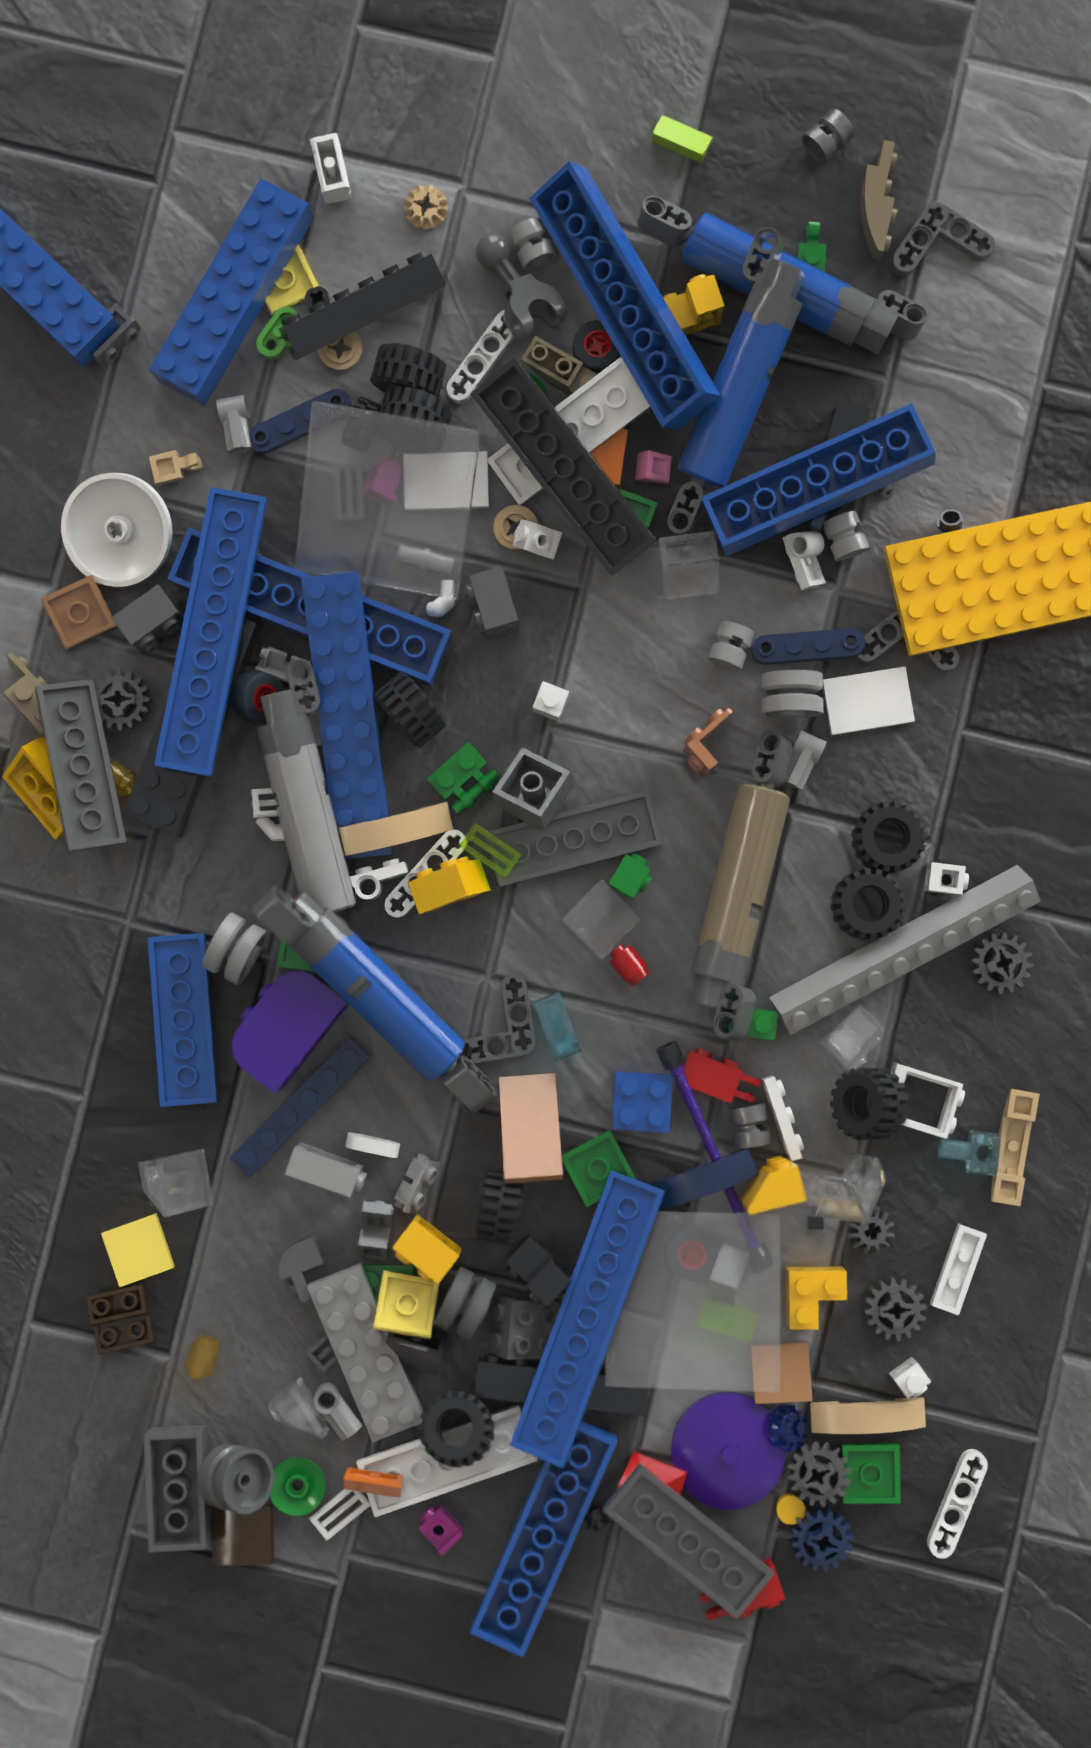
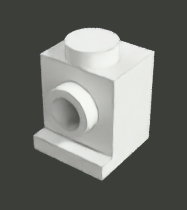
[512,519,562,560]
[923,862,969,896]
[889,1356,931,1398]

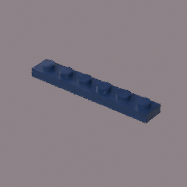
[229,1037,370,1178]

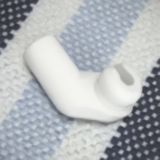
[426,580,455,617]
[256,817,285,841]

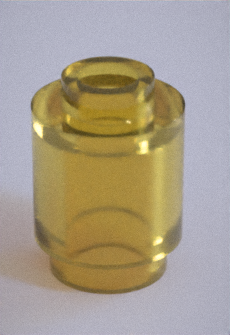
[109,759,137,797]
[184,1334,221,1380]

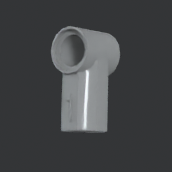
[216,395,252,454]
[784,730,826,791]
[314,1382,363,1441]

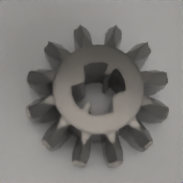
[846,1206,895,1254]

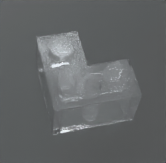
[817,1005,885,1070]
[806,1154,887,1224]

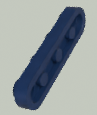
[249,389,351,455]
[752,628,865,665]

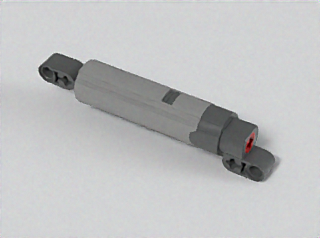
[256,660,356,926]

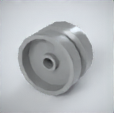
[761,670,823,718]
[202,912,268,985]

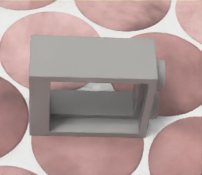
[285,1142,367,1197]

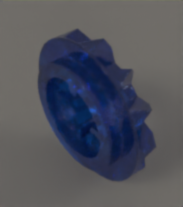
[768,1405,808,1452]

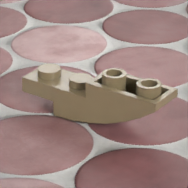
[860,140,897,261]
[521,336,598,396]

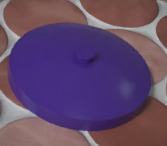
[671,1392,786,1510]

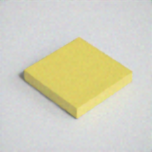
[265,244,319,316]
[101,1213,175,1287]
[373,1271,440,1339]

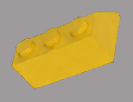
[2,736,64,840]
[740,1155,806,1215]

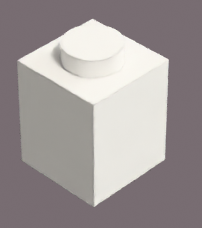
[533,681,569,722]

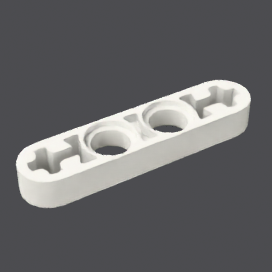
[447,310,515,404]
[384,830,467,918]
[927,1449,988,1559]

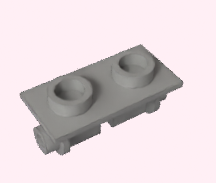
[255,646,313,689]
[394,1153,441,1214]

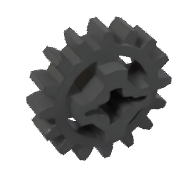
[95,670,152,732]
[969,932,1034,994]
[863,1277,927,1341]
[788,1441,851,1507]

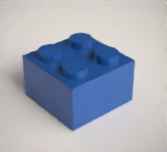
[611,1070,673,1133]

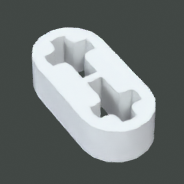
[345,1132,400,1158]

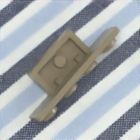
[3,652,48,736]

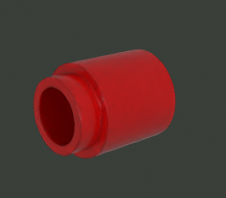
[609,944,649,986]

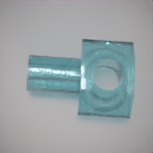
[938,1130,1001,1176]

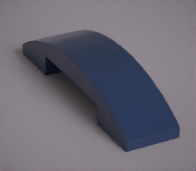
[646,1148,759,1210]

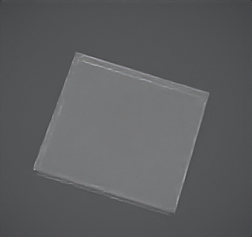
[295,401,482,600]
[605,1212,781,1393]

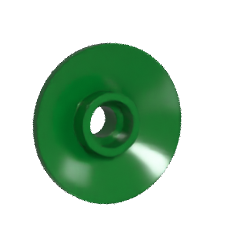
[270,1457,326,1516]

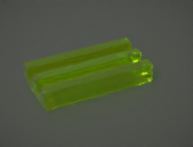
[459,823,522,878]

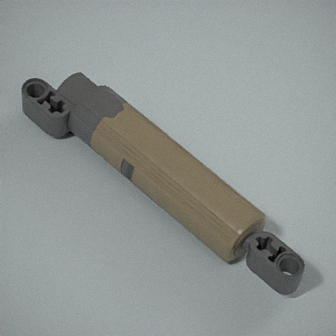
[690,730,793,1041]

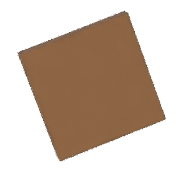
[40,575,117,650]
[750,1343,813,1404]

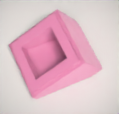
[635,450,672,484]

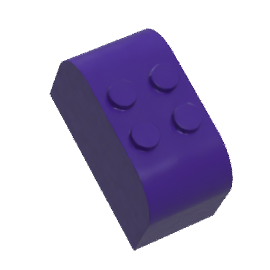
[232,971,349,1094]

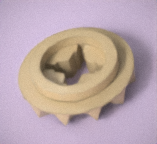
[404,184,448,229]
[318,331,363,371]
[493,505,538,550]

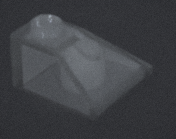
[138,1149,214,1217]
[268,1377,331,1440]

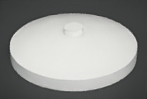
[61,473,173,587]

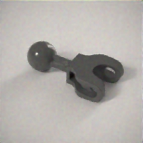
[476,233,567,340]

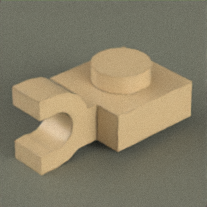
[149,450,203,486]

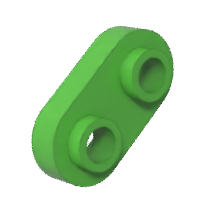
[256,307,298,360]

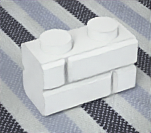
[310,133,352,204]

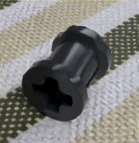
[305,286,331,313]

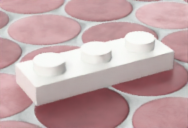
[761,1075,804,1161]
[930,1223,987,1315]

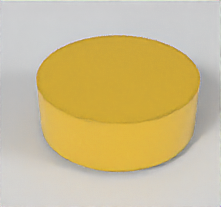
[776,1493,805,1525]

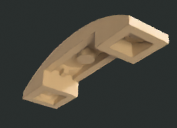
[338,802,453,856]
[991,1089,1040,1206]
[810,1397,926,1434]

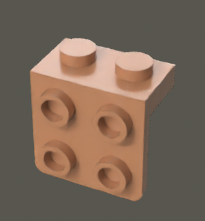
[682,708,733,776]

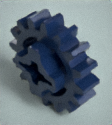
[790,1506,854,1572]

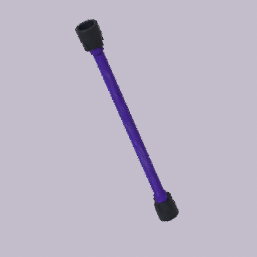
[656,1041,774,1273]

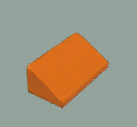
[344,1467,404,1498]

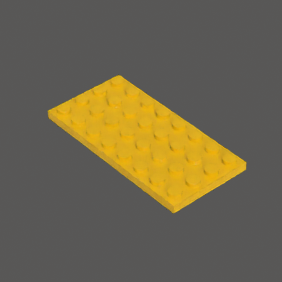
[883,502,1091,656]

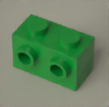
[607,853,652,900]

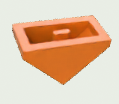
[590,429,628,489]

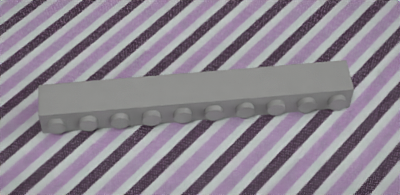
[769,865,1041,1035]

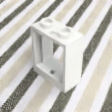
[891,1063,965,1139]

